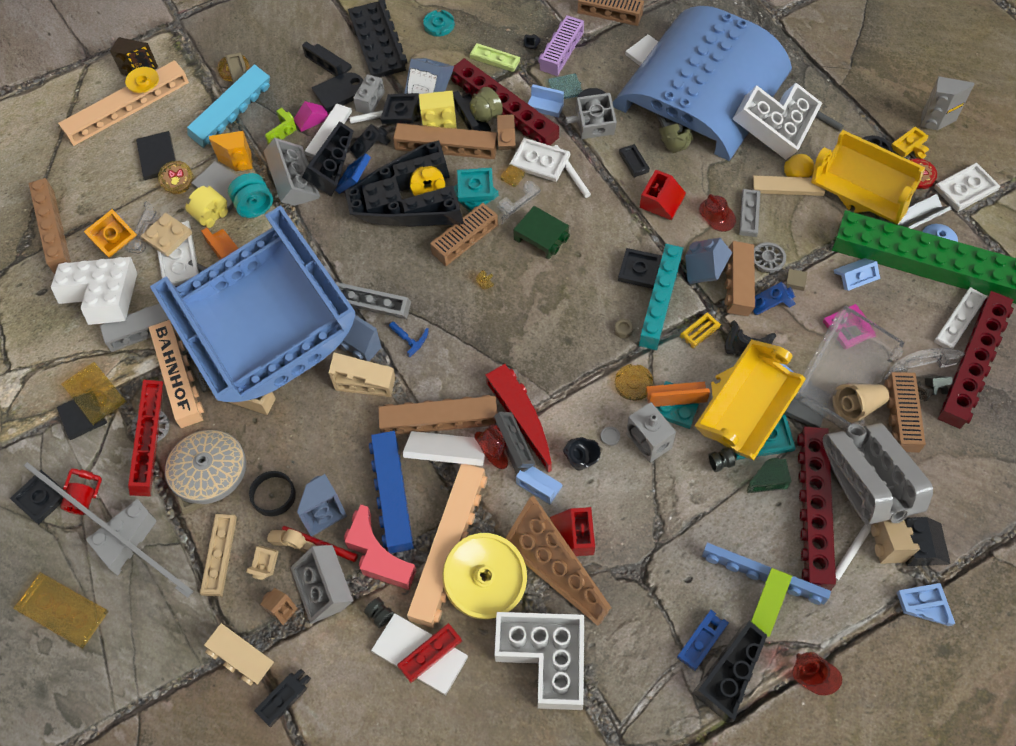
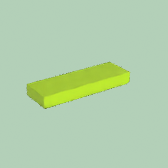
[751,567,792,637]

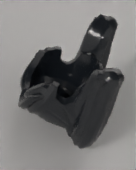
[725,320,776,355]

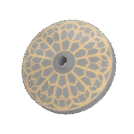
[165,430,246,504]

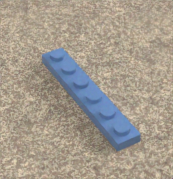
[702,543,831,605]

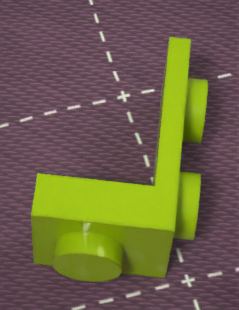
[265,108,297,145]

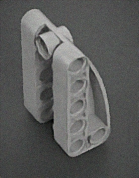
[823,423,933,525]

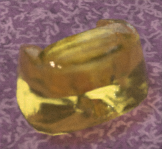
[476,270,494,290]

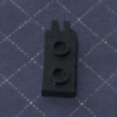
[254,669,311,727]

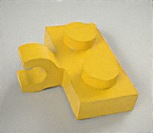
[891,127,929,159]

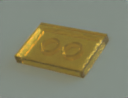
[62,362,126,425]

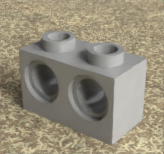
[353,74,385,114]

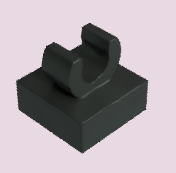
[925,376,953,395]

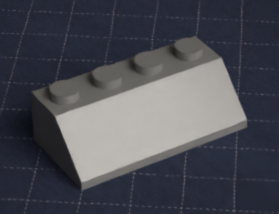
[264,137,320,206]

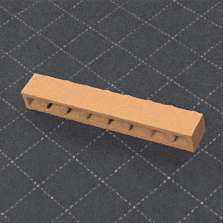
[58,60,189,146]
[407,464,488,628]

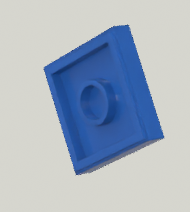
[335,154,371,194]

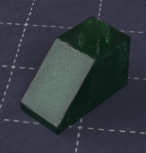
[747,458,792,493]

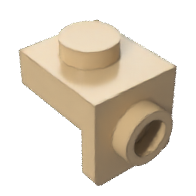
[246,545,279,580]

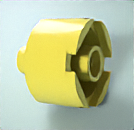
[185,186,228,228]

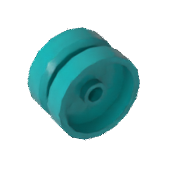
[227,173,273,218]

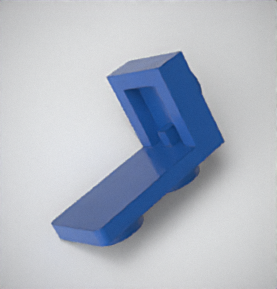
[753,282,796,315]

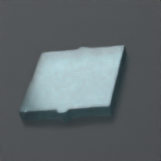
[548,73,582,99]

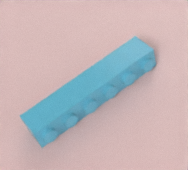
[187,64,270,148]

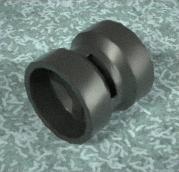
[708,447,735,472]
[364,597,394,628]

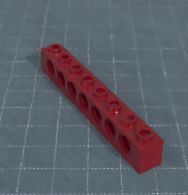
[451,58,559,145]
[937,291,1014,429]
[797,427,836,591]

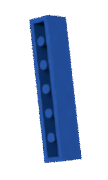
[369,431,414,554]

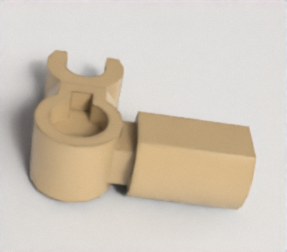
[267,529,316,553]

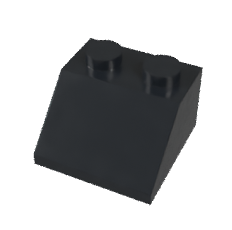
[904,517,951,566]

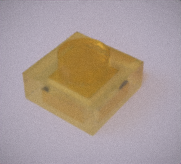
[501,164,525,187]

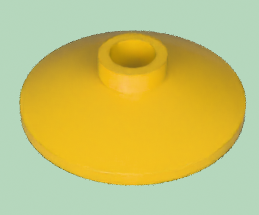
[125,67,159,93]

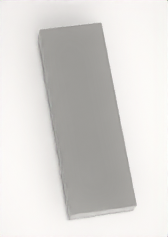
[739,189,760,237]

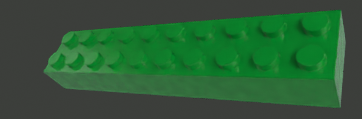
[832,210,1016,304]

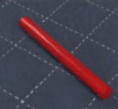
[282,526,358,562]

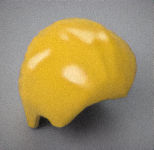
[784,154,815,178]

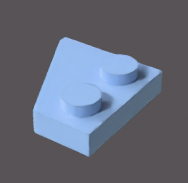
[897,583,955,626]

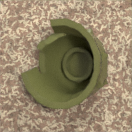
[470,87,503,123]
[658,124,693,153]

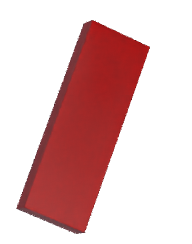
[397,623,462,683]

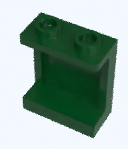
[513,206,570,259]

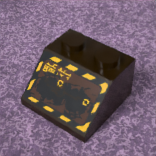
[110,37,158,76]

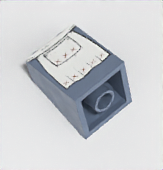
[404,58,454,103]

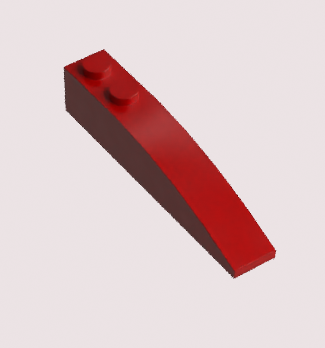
[485,364,552,473]
[128,380,163,497]

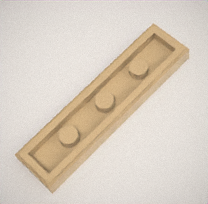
[752,176,825,196]
[200,514,237,596]

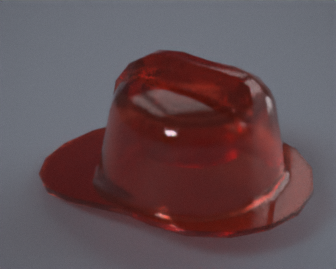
[699,194,736,232]
[474,424,508,469]
[792,652,842,696]

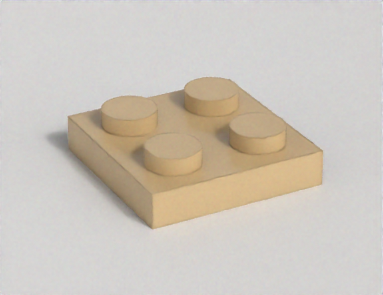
[141,213,192,257]

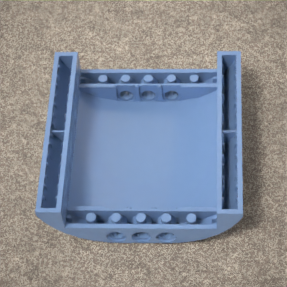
[612,6,792,161]
[150,205,355,402]

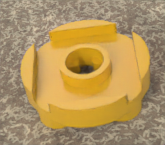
[410,166,445,196]

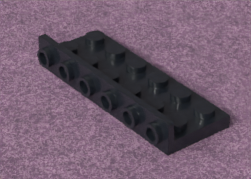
[348,0,408,78]

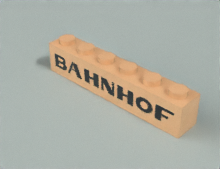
[149,320,204,428]

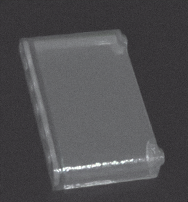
[794,305,905,432]

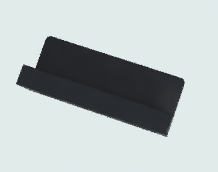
[302,41,352,76]
[453,91,491,132]

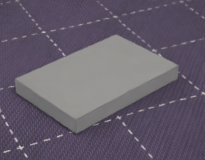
[191,161,238,211]

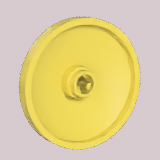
[442,533,527,620]

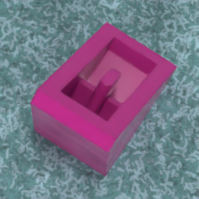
[294,101,329,132]

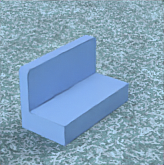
[528,84,564,118]
[834,258,880,290]
[516,466,562,505]

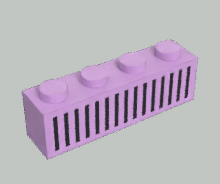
[538,16,584,76]

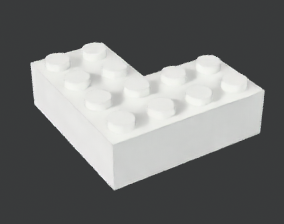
[733,83,822,160]
[51,257,137,325]
[495,612,584,710]

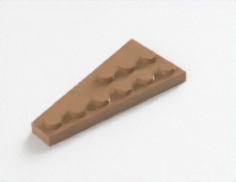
[505,496,612,626]

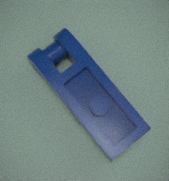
[677,610,729,671]

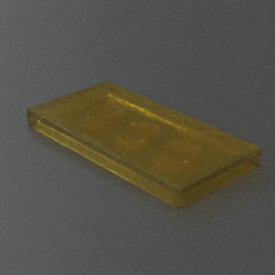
[13,572,109,649]

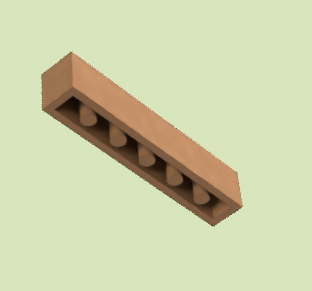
[393,123,498,160]
[29,178,71,274]
[379,395,497,435]

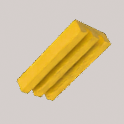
[680,312,721,349]

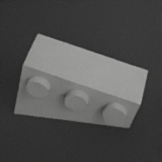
[86,499,157,576]

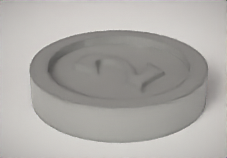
[600,426,620,446]

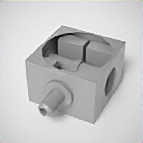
[565,93,617,139]
[626,402,676,463]

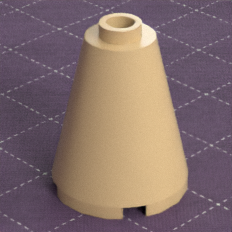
[832,383,889,423]

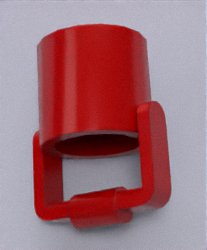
[60,469,102,515]

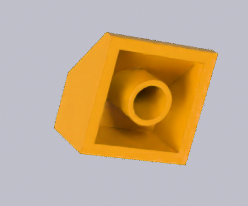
[209,131,253,171]
[84,209,137,258]

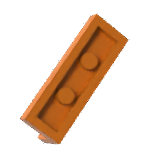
[201,227,239,260]
[646,381,710,407]

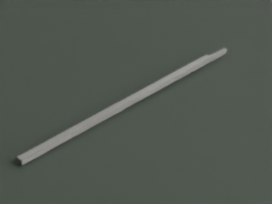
[24,462,194,598]

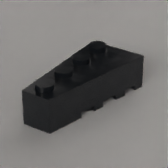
[302,121,354,196]
[692,620,767,723]

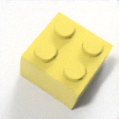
[419,91,457,128]

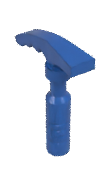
[389,321,429,358]

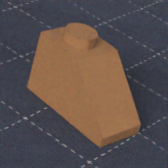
[497,115,515,150]
[260,588,298,625]

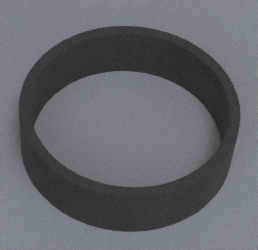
[249,471,296,517]

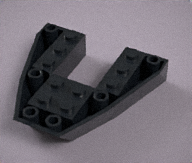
[345,140,464,227]

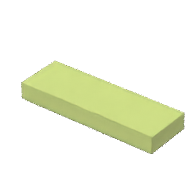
[470,43,520,72]

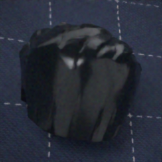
[563,437,601,471]

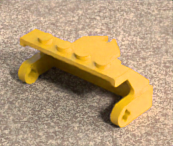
[811,130,925,225]
[695,339,806,460]

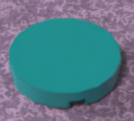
[423,10,455,37]

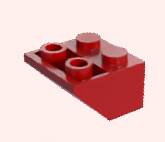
[639,170,686,220]
[550,507,595,556]

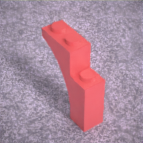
[344,505,417,590]

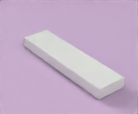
[305,104,352,157]
[934,287,987,352]

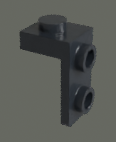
[350,124,391,159]

